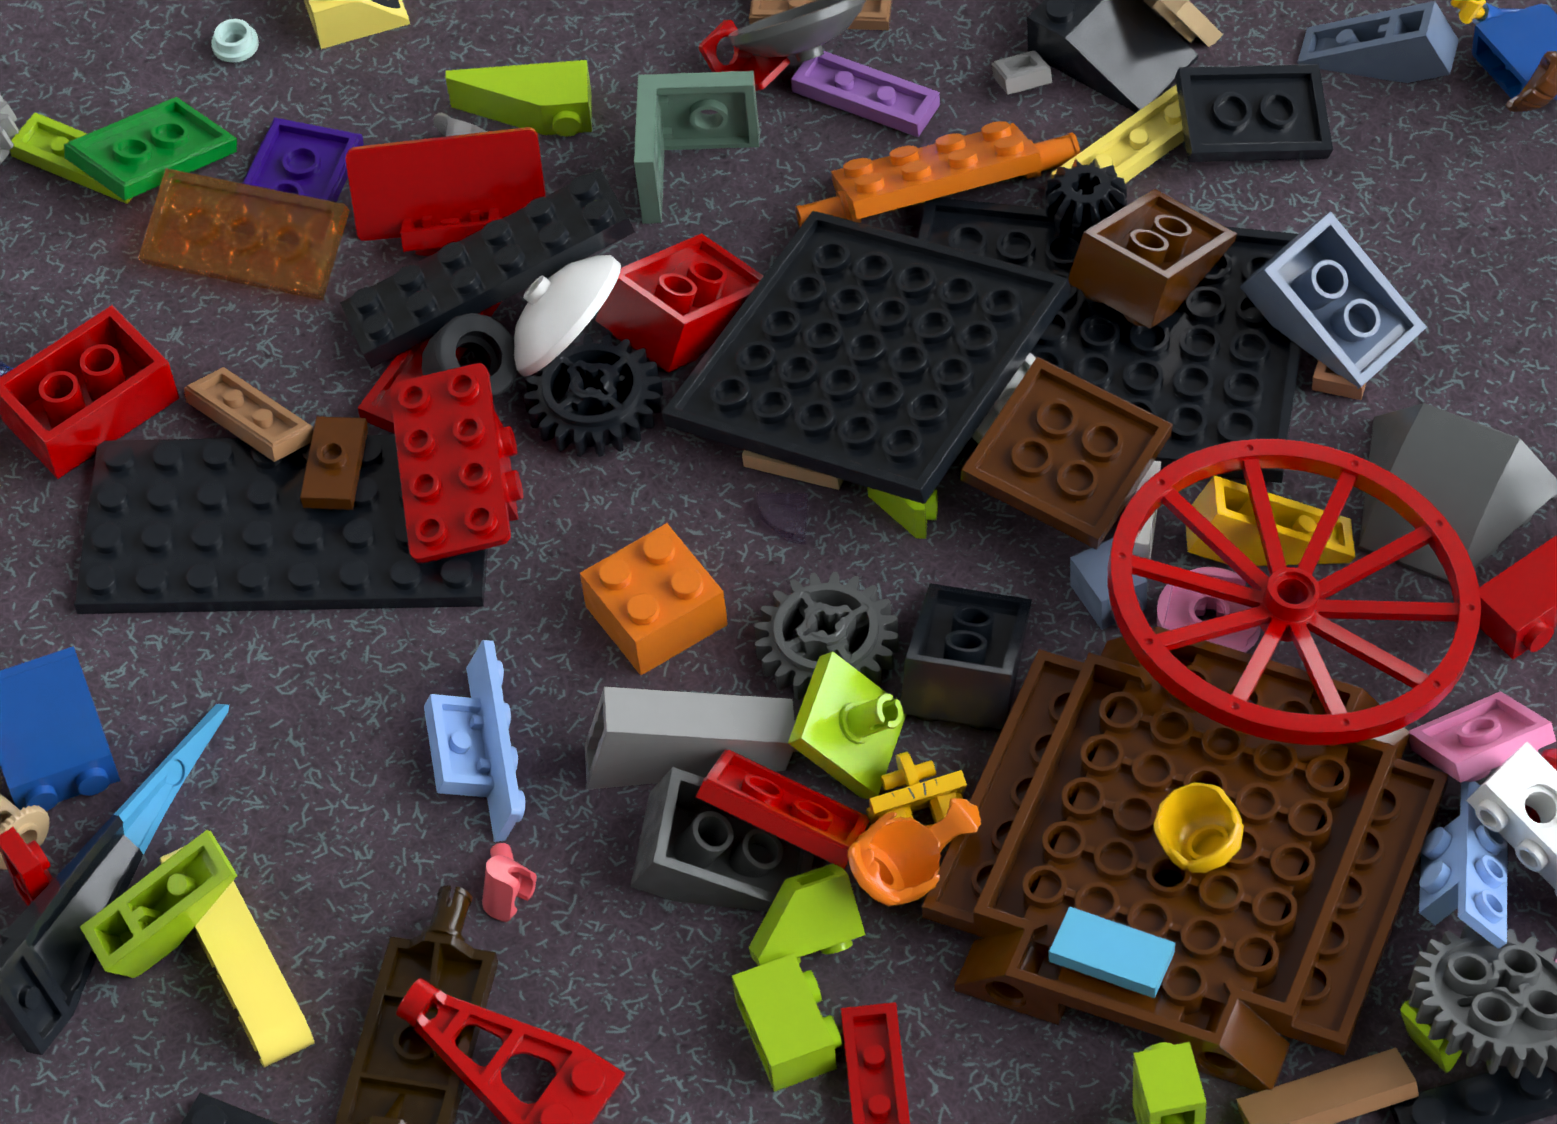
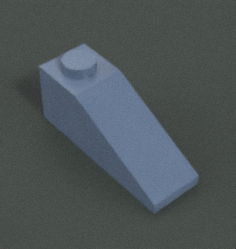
[1298,1,1459,83]

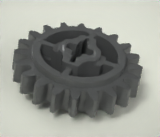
[754,571,899,701]

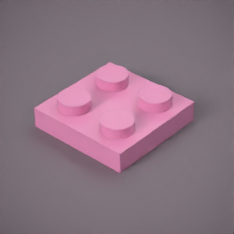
[1409,691,1556,783]

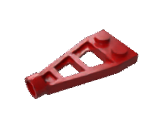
[396,978,626,1124]

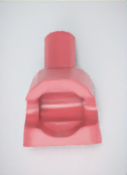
[482,843,537,922]

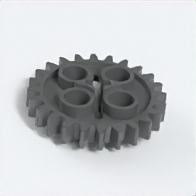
[1408,926,1557,1078]

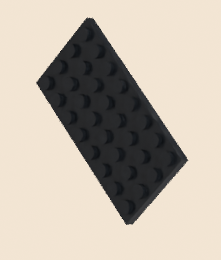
[74,434,488,614]

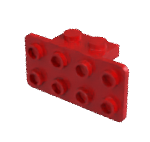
[345,127,546,256]
[390,363,523,563]

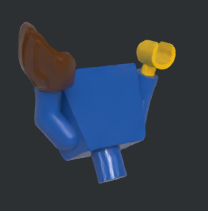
[1450,0,1557,113]

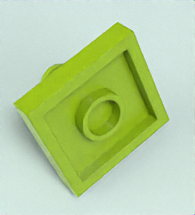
[788,651,906,799]

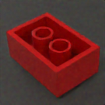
[0,305,179,479]

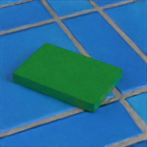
[64,97,237,201]

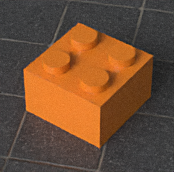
[580,523,728,675]

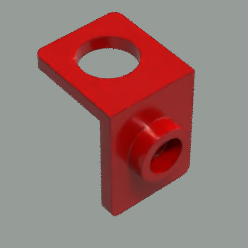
[699,20,790,91]

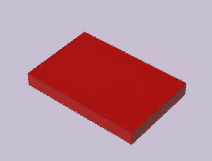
[696,749,870,869]

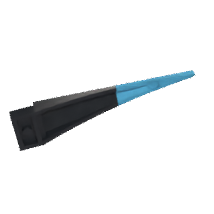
[0,704,229,1055]

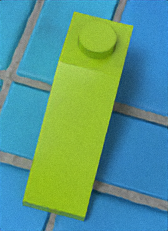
[445,60,592,137]
[80,830,237,978]

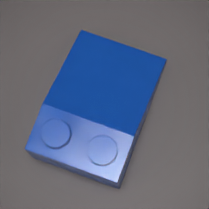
[0,646,121,811]

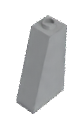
[584,687,799,790]

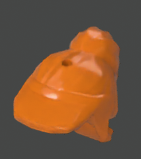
[847,798,982,906]

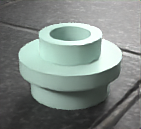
[212,19,259,62]

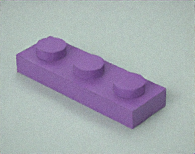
[791,51,940,137]

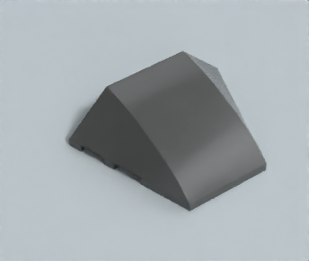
[1359,403,1557,585]

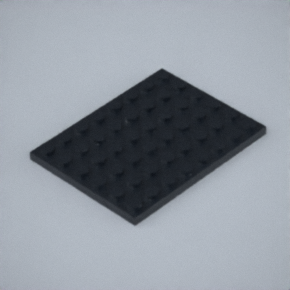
[918,198,1301,483]

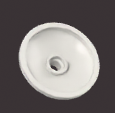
[514,255,621,377]

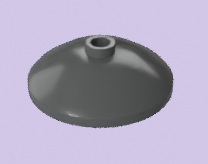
[728,0,866,63]

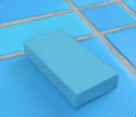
[1049,907,1175,998]

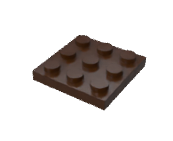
[961,357,1173,550]

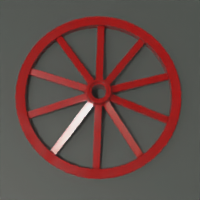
[1107,439,1481,745]

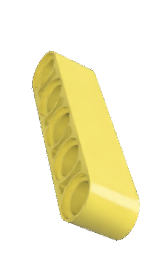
[159,846,315,1067]

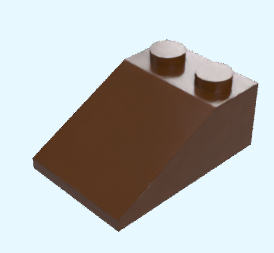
[1068,189,1237,329]

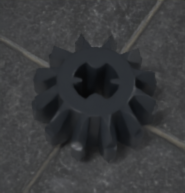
[1045,158,1127,242]

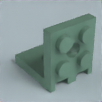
[634,71,760,224]

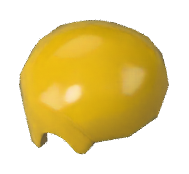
[1154,782,1244,873]

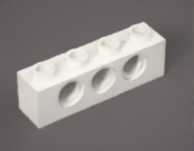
[1466,742,1557,896]

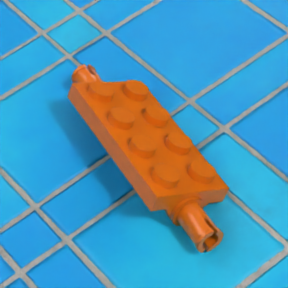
[795,121,1081,228]

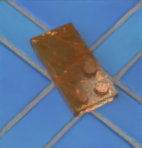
[138,168,350,300]

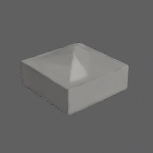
[991,51,1053,95]

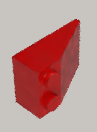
[595,233,764,372]

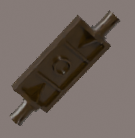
[335,885,498,1124]

